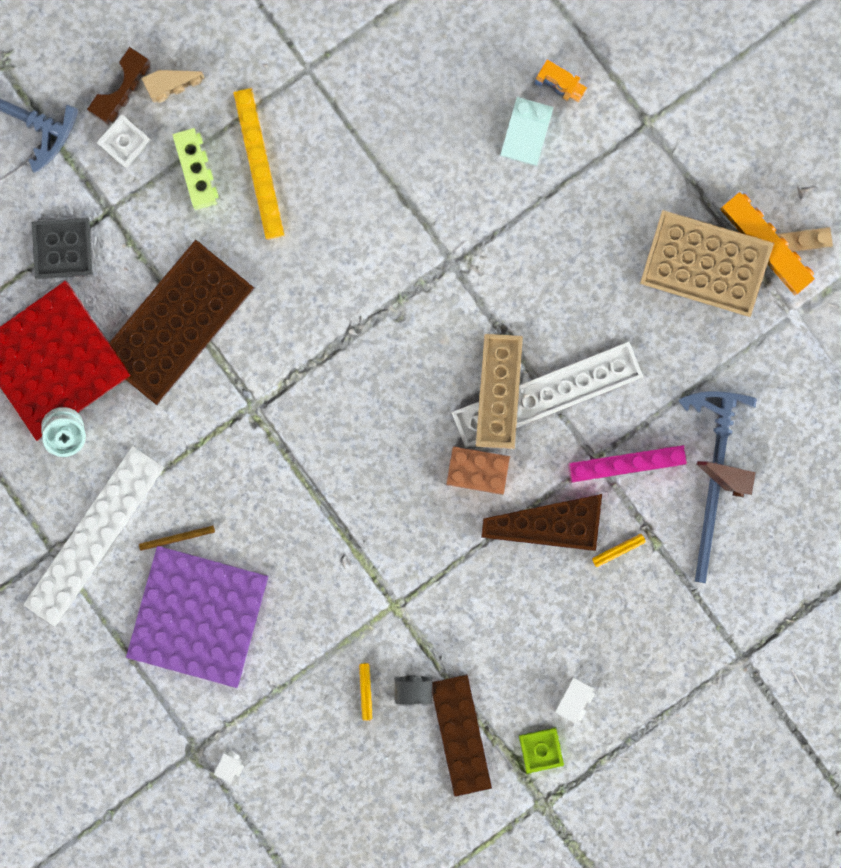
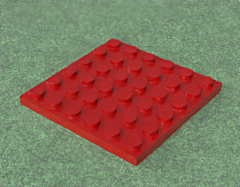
[0,281,131,441]

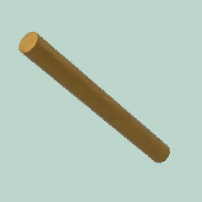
[139,525,215,551]

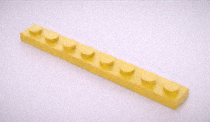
[233,88,285,240]

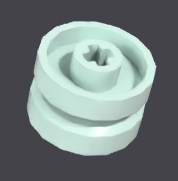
[41,407,86,457]

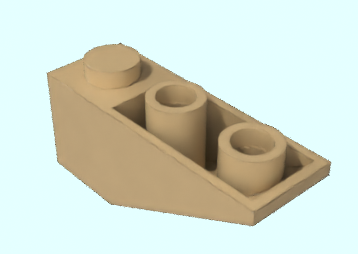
[142,70,205,103]

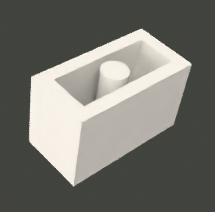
[554,677,595,723]

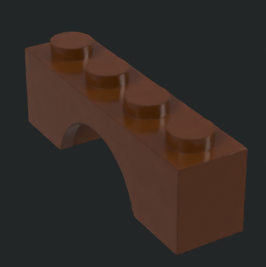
[87,47,151,126]

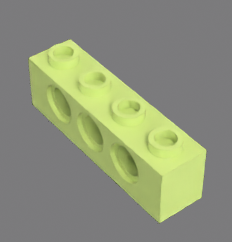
[172,128,219,210]

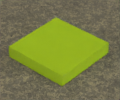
[518,727,564,774]

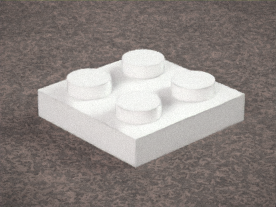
[97,115,151,169]

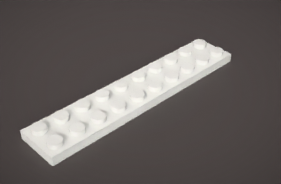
[452,342,643,448]
[23,446,165,627]

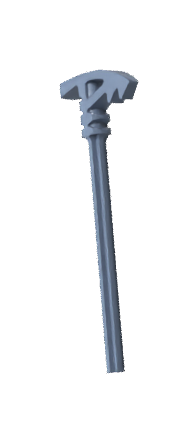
[0,98,78,173]
[679,391,757,583]

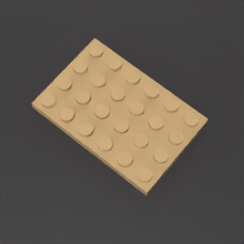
[640,210,774,317]

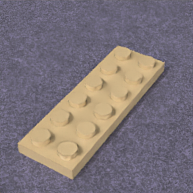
[476,334,523,449]

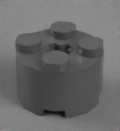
[394,675,433,705]

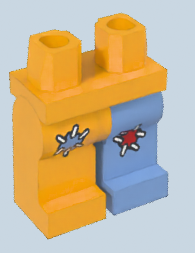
[534,59,587,102]

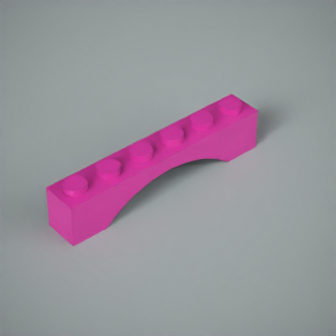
[568,445,687,483]

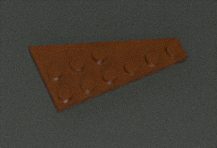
[481,494,602,551]

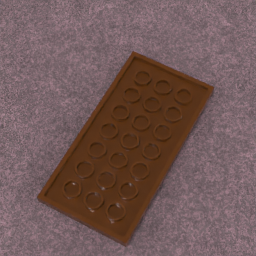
[109,239,255,406]

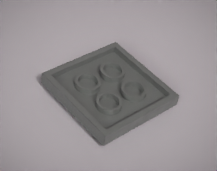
[32,218,93,279]

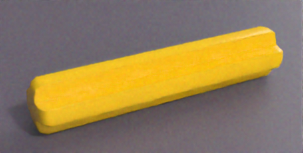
[592,534,646,567]
[359,663,372,721]

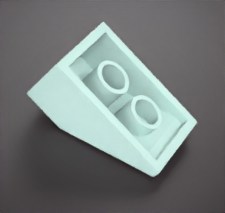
[500,97,554,166]

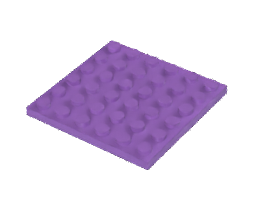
[126,546,269,688]

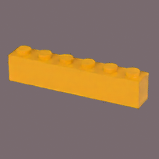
[720,192,815,296]

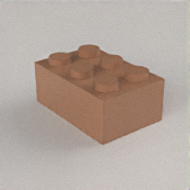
[446,447,510,495]

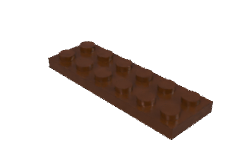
[432,674,492,797]

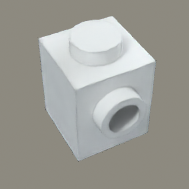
[214,751,244,783]

